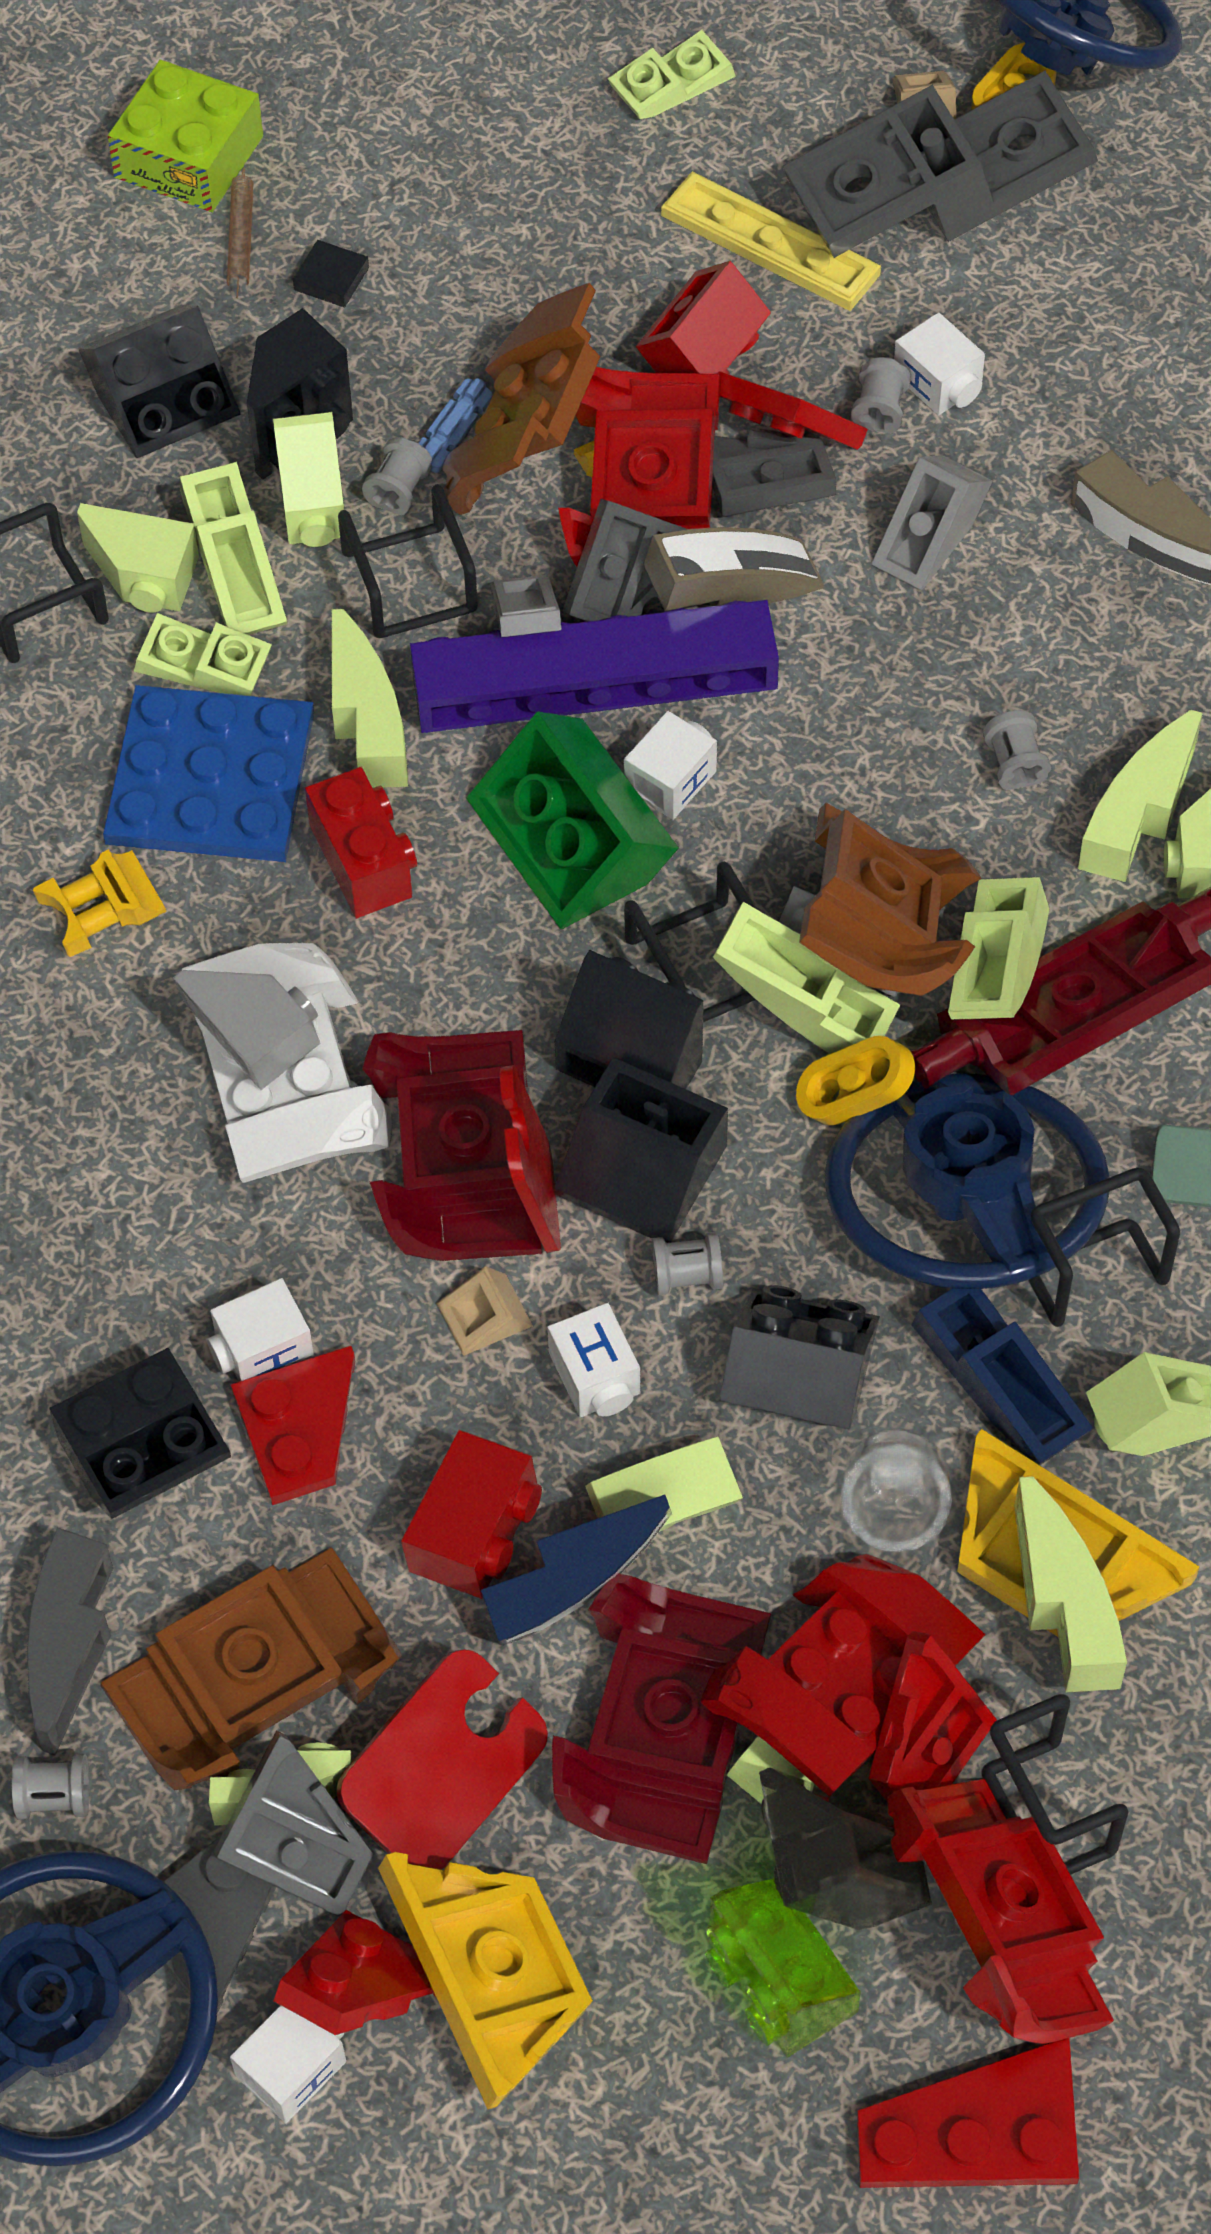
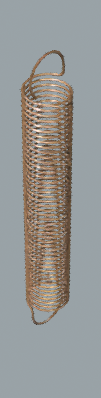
[227,167,254,298]

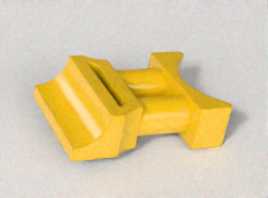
[33,849,167,957]

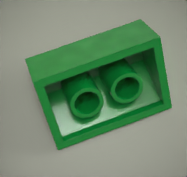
[466,711,679,929]

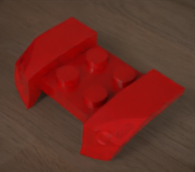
[558,366,721,567]
[700,1554,986,1797]
[887,1779,1114,2044]

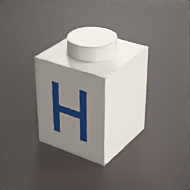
[894,312,985,416]
[624,711,717,820]
[207,1278,314,1382]
[548,1303,640,1418]
[230,2006,346,2124]

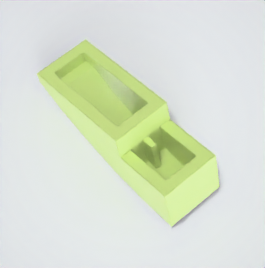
[180,462,287,635]
[332,609,408,788]
[1078,710,1203,882]
[948,877,1049,1019]
[713,902,900,1054]
[1014,1477,1127,1693]

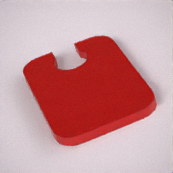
[500,1065,561,1253]
[337,1649,548,1870]

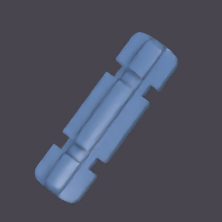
[419,378,493,473]

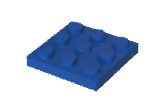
[103,685,314,862]

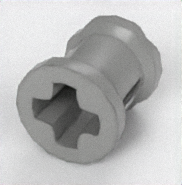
[851,357,911,434]
[362,437,432,515]
[983,710,1052,790]
[652,1232,723,1295]
[12,1754,90,1820]

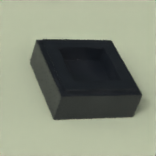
[293,239,369,308]

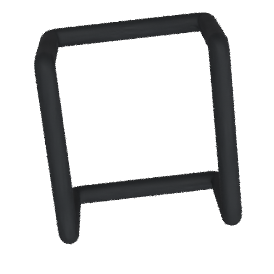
[338,484,478,638]
[0,503,109,663]
[624,861,756,1022]
[1028,1167,1180,1327]
[982,1694,1129,1875]

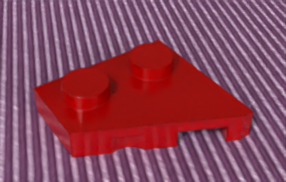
[717,371,868,450]
[231,1346,355,1506]
[868,1631,997,1802]
[274,1910,437,2035]

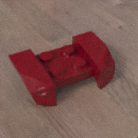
[362,1030,542,1261]
[552,1573,771,1864]

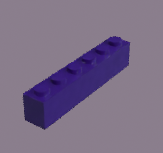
[410,600,779,733]

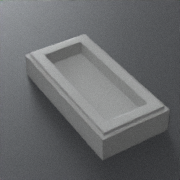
[490,575,561,637]

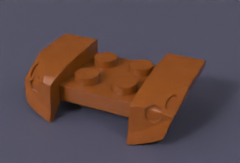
[443,282,601,515]
[799,802,982,996]
[101,1547,402,1790]

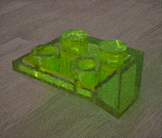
[705,1877,861,2058]

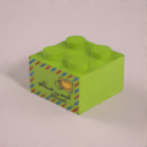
[108,59,263,213]

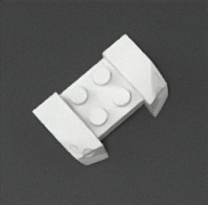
[182,943,392,1183]

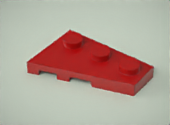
[857,2038,1079,2188]

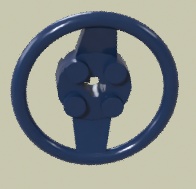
[996,0,1182,75]
[825,1073,1109,1289]
[0,1850,218,2166]

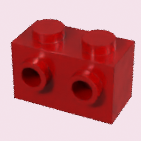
[635,261,771,375]
[305,766,417,919]
[401,1430,542,1599]

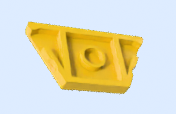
[957,1429,1200,1637]
[378,1852,593,2110]

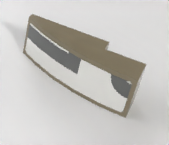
[1071,450,1211,585]
[644,527,824,611]

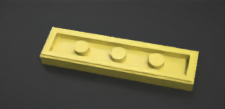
[661,171,881,311]

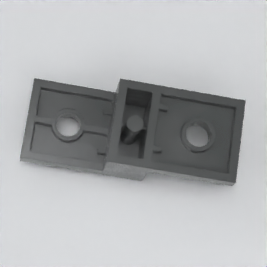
[783,71,1098,258]

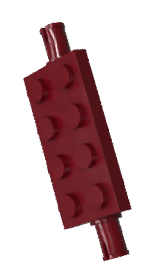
[910,887,1211,1095]

